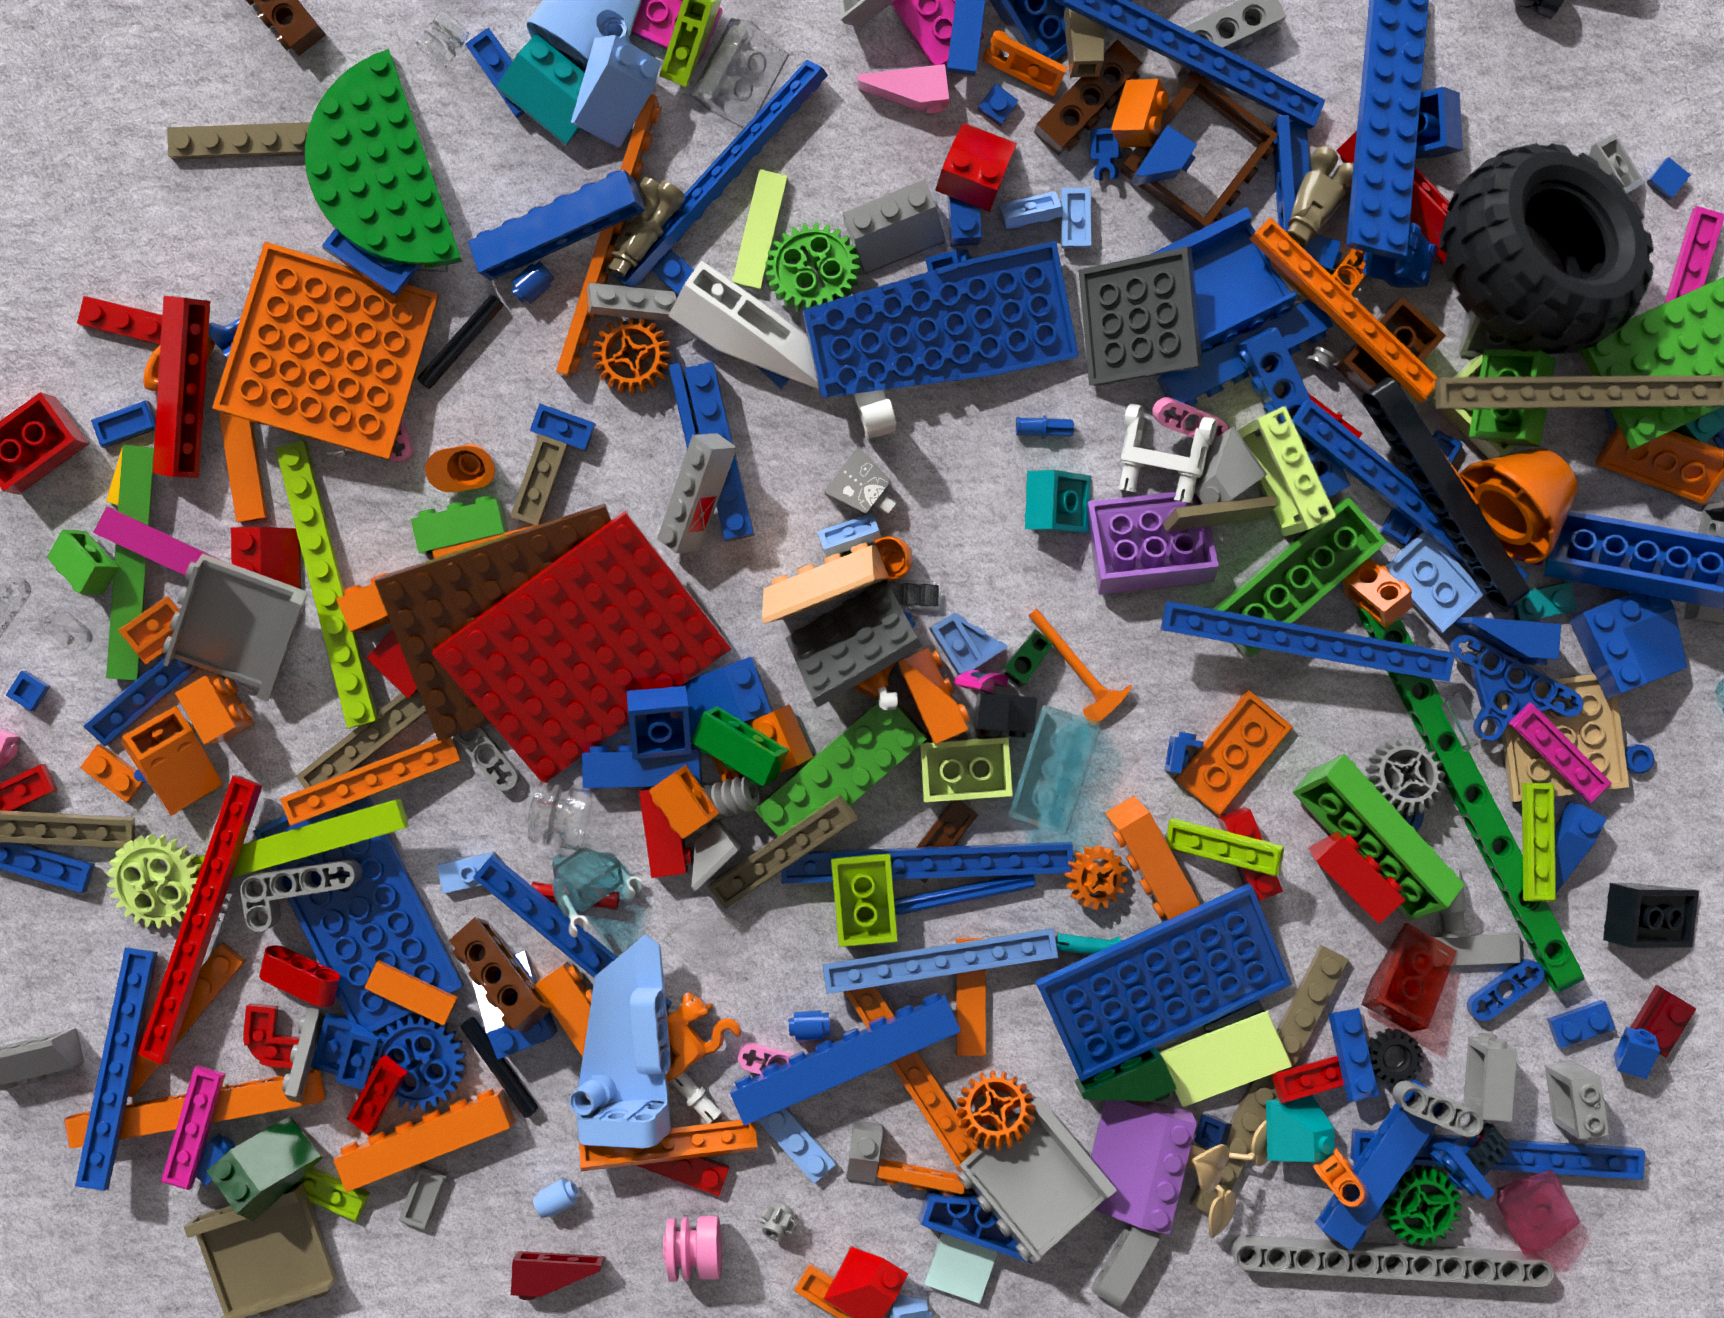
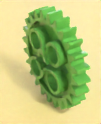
[765,222,860,312]

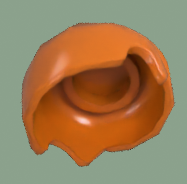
[874,536,913,581]

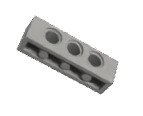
[1167,0,1287,77]

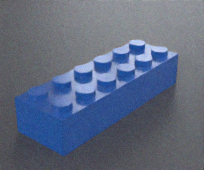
[1543,511,1724,610]

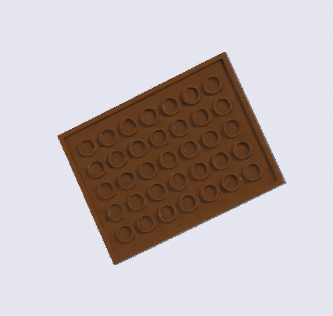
[374,503,611,741]

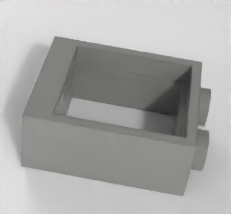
[1463,1033,1517,1122]
[1545,1061,1609,1139]

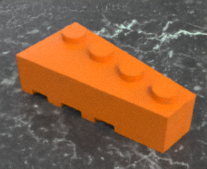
[1105,796,1200,920]

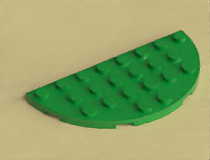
[305,49,462,267]

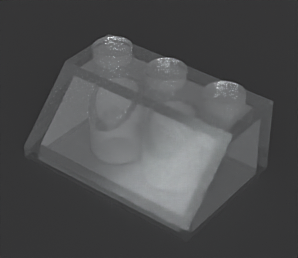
[690,18,790,129]

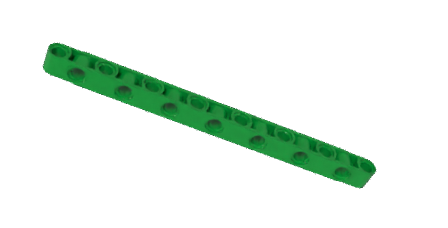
[1358,599,1584,994]

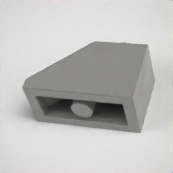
[846,1120,883,1183]

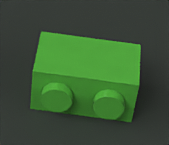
[47,530,119,595]

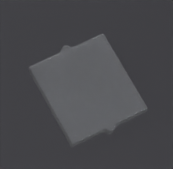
[1441,690,1480,751]

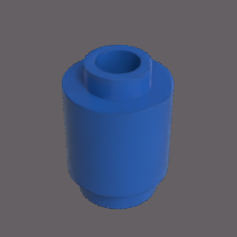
[511,261,555,304]
[788,1010,831,1042]

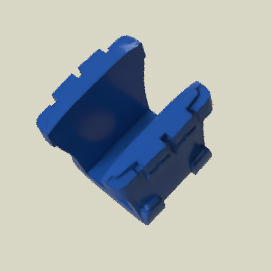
[1363,223,1439,288]

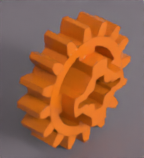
[1065,845,1127,910]

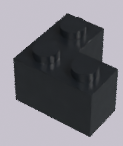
[974,692,1037,738]

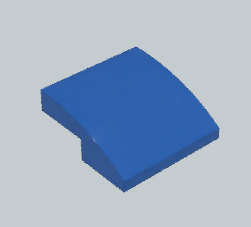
[311,1012,379,1090]

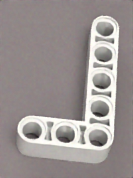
[853,390,897,440]

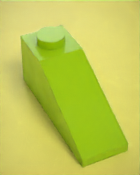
[659,0,721,87]

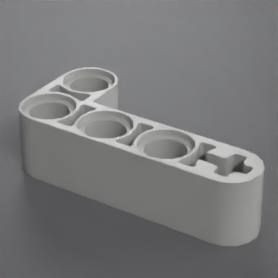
[240,859,362,932]

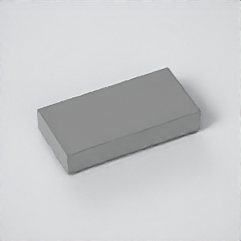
[398,1164,448,1231]

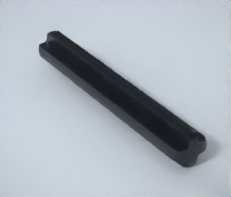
[417,294,503,389]
[460,1017,538,1118]

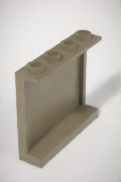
[184,1181,338,1318]

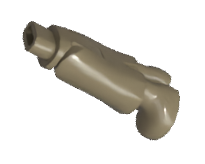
[1287,147,1354,246]

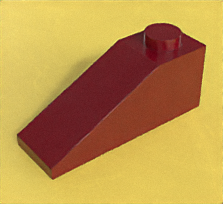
[510,1251,605,1300]

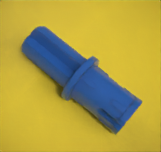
[1016,415,1074,439]

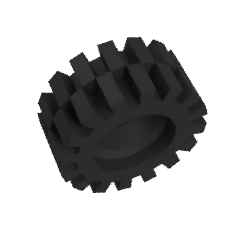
[1368,1028,1424,1085]

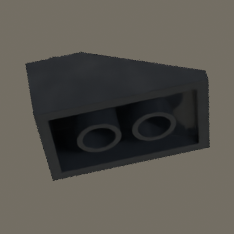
[1603,883,1699,948]

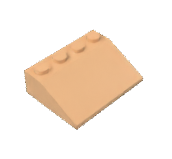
[762,542,889,624]

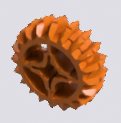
[592,317,672,396]
[956,1070,1035,1152]

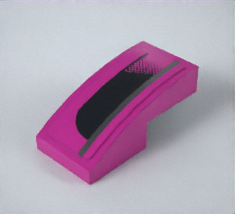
[954,670,1009,694]

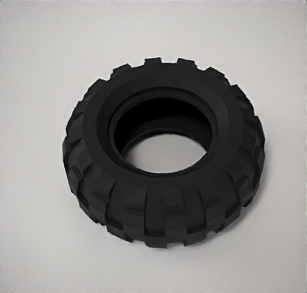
[1440,143,1654,354]

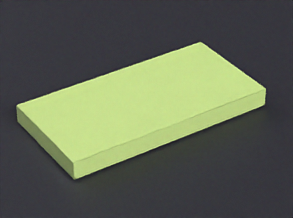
[1159,1010,1292,1107]

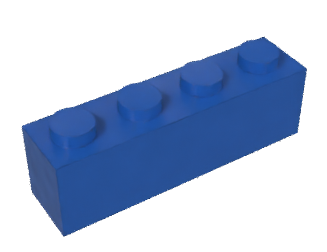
[582,743,703,788]

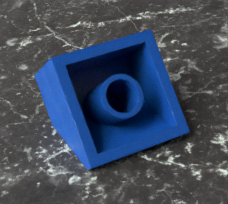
[1415,86,1463,159]

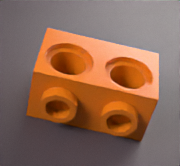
[1343,558,1412,629]

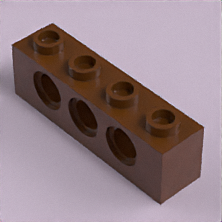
[246,0,326,56]
[1034,39,1143,156]
[449,917,552,1032]

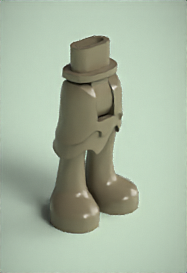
[608,177,686,277]

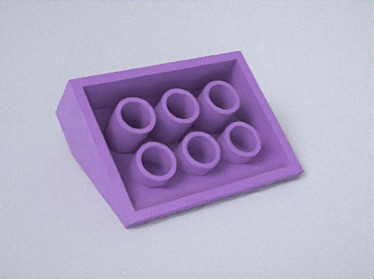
[1087,492,1219,595]
[1091,1100,1197,1235]

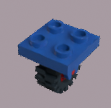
[1427,1123,1509,1200]

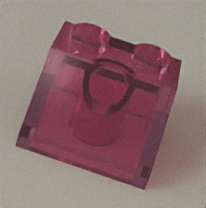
[1496,1169,1580,1255]

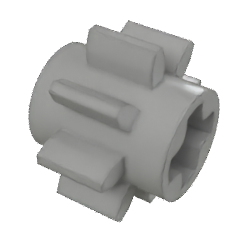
[759,1203,797,1241]

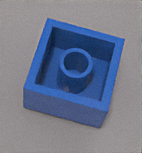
[627,686,692,760]

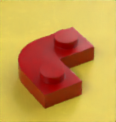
[243,1003,300,1068]

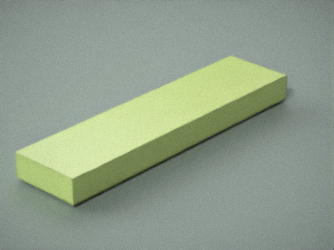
[732,169,788,291]

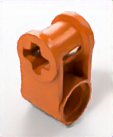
[1313,1148,1368,1207]

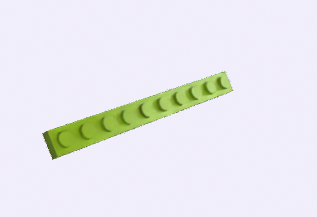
[275,440,378,729]

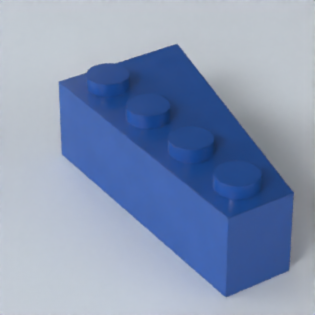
[918,1191,1033,1264]

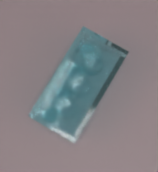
[1007,705,1102,835]

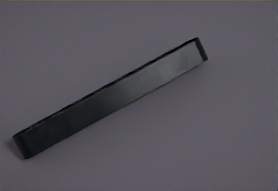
[1362,377,1529,612]

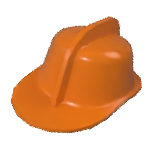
[425,443,495,492]

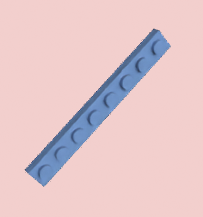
[822,928,1058,994]

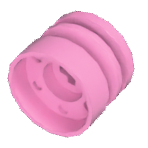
[663,1215,722,1282]

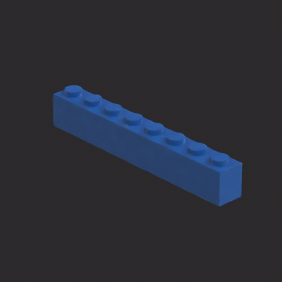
[730,993,961,1126]

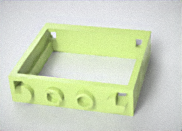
[1238,406,1336,537]

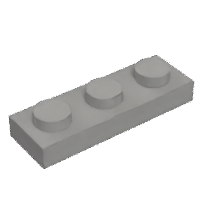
[587,283,676,322]
[282,1008,324,1103]

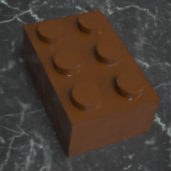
[1335,296,1446,394]

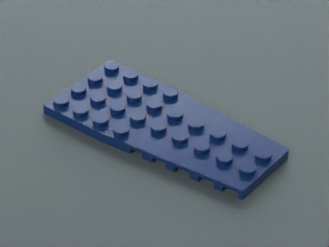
[802,241,1079,398]

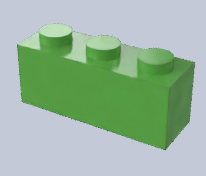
[411,495,509,555]

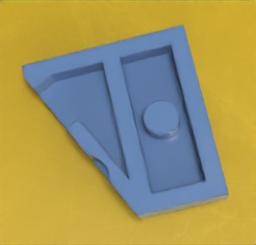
[929,613,1008,676]

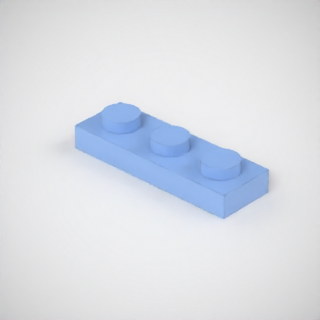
[757,1108,836,1184]

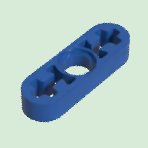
[1467,959,1545,1021]

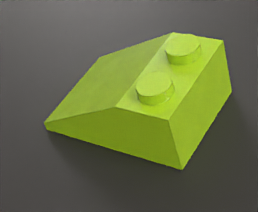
[831,853,897,947]

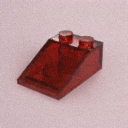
[1361,923,1457,1032]

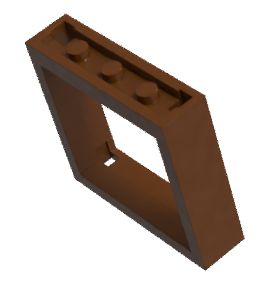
[1120,72,1278,231]

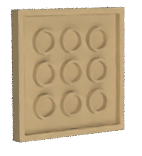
[1497,674,1629,802]

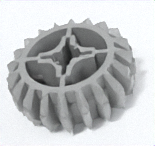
[1365,738,1446,817]

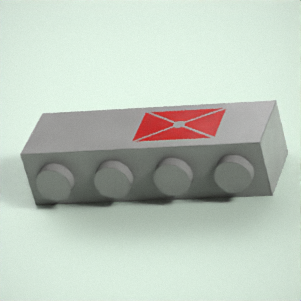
[657,433,737,554]

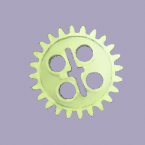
[106,834,202,928]

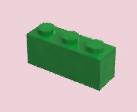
[691,706,789,787]

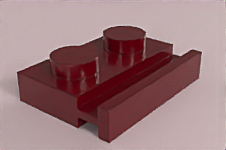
[1630,985,1696,1058]

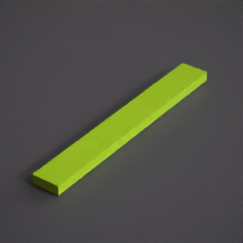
[193,798,409,878]

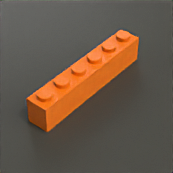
[333,1088,515,1192]

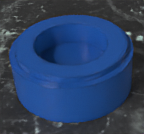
[1625,744,1654,774]

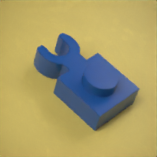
[1090,128,1122,181]

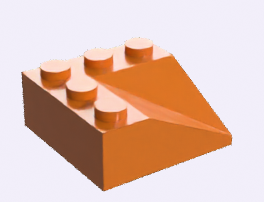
[896,647,970,744]

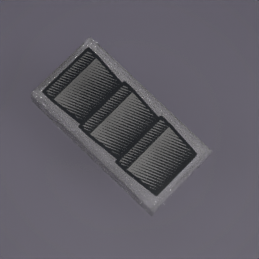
[886,579,942,611]

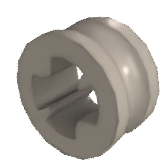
[1306,346,1337,372]

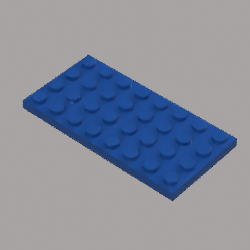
[253,796,465,1032]
[1035,883,1292,1082]

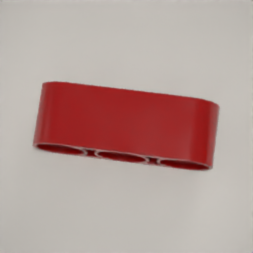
[259,945,340,1007]

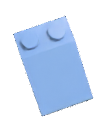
[571,35,661,147]

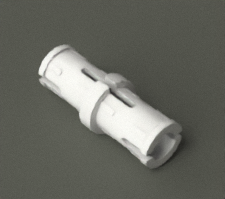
[670,1072,722,1124]

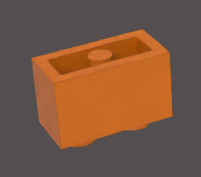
[1111,79,1169,147]
[648,765,719,839]

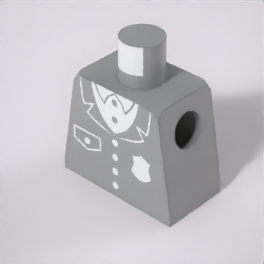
[824,447,897,516]

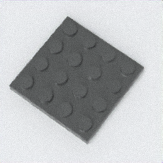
[1079,247,1202,386]
[785,580,923,708]

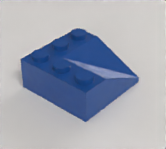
[1569,593,1688,700]

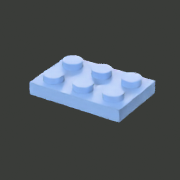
[1384,531,1484,633]

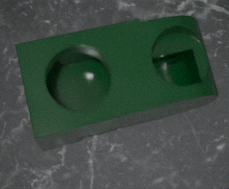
[1000,629,1054,687]

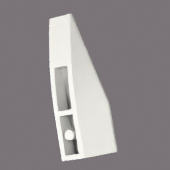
[668,260,819,390]

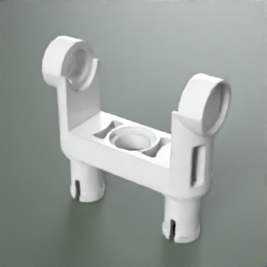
[1118,403,1217,503]

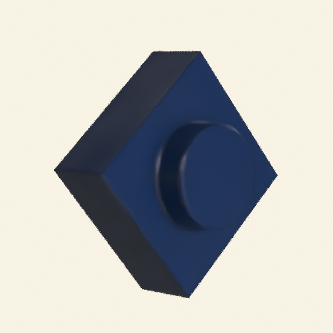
[1194,1114,1232,1149]

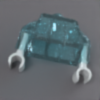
[552,847,642,938]

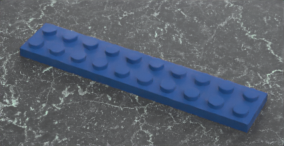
[1346,0,1429,261]

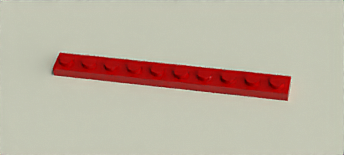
[138,775,263,1065]

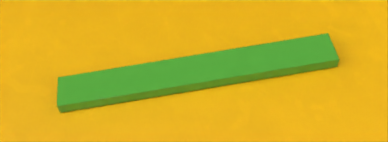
[106,445,154,680]

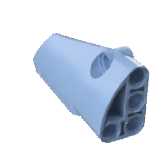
[526,0,642,73]
[569,934,671,1148]

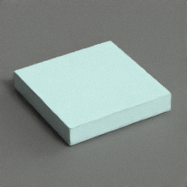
[925,1233,998,1304]

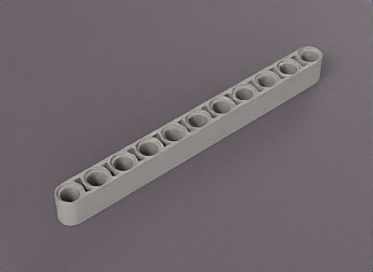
[1230,1235,1554,1287]

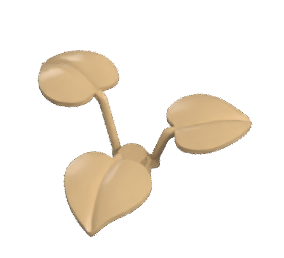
[1186,1120,1268,1239]

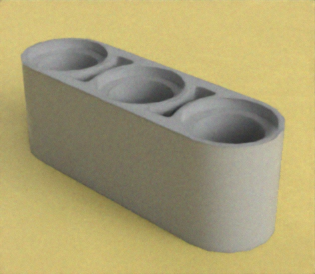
[1392,1080,1483,1137]
[1092,1223,1160,1307]

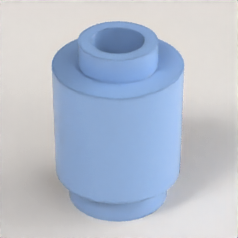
[533,1178,579,1219]

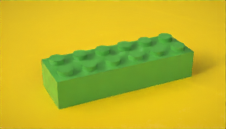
[1213,497,1387,657]
[755,691,927,836]
[1293,754,1465,921]

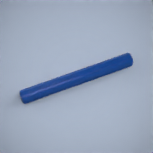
[894,874,1036,915]

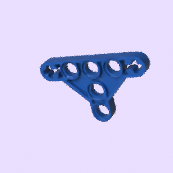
[1449,635,1583,741]

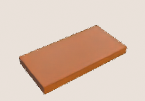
[1595,425,1724,505]
[1174,690,1293,816]

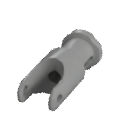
[1440,870,1469,938]

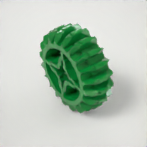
[1382,1165,1462,1246]

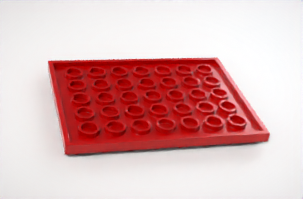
[432,510,731,784]

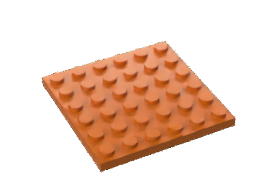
[212,241,439,461]

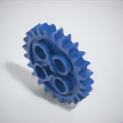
[370,1014,467,1110]

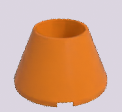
[1459,447,1578,563]

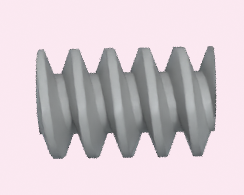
[703,775,759,823]

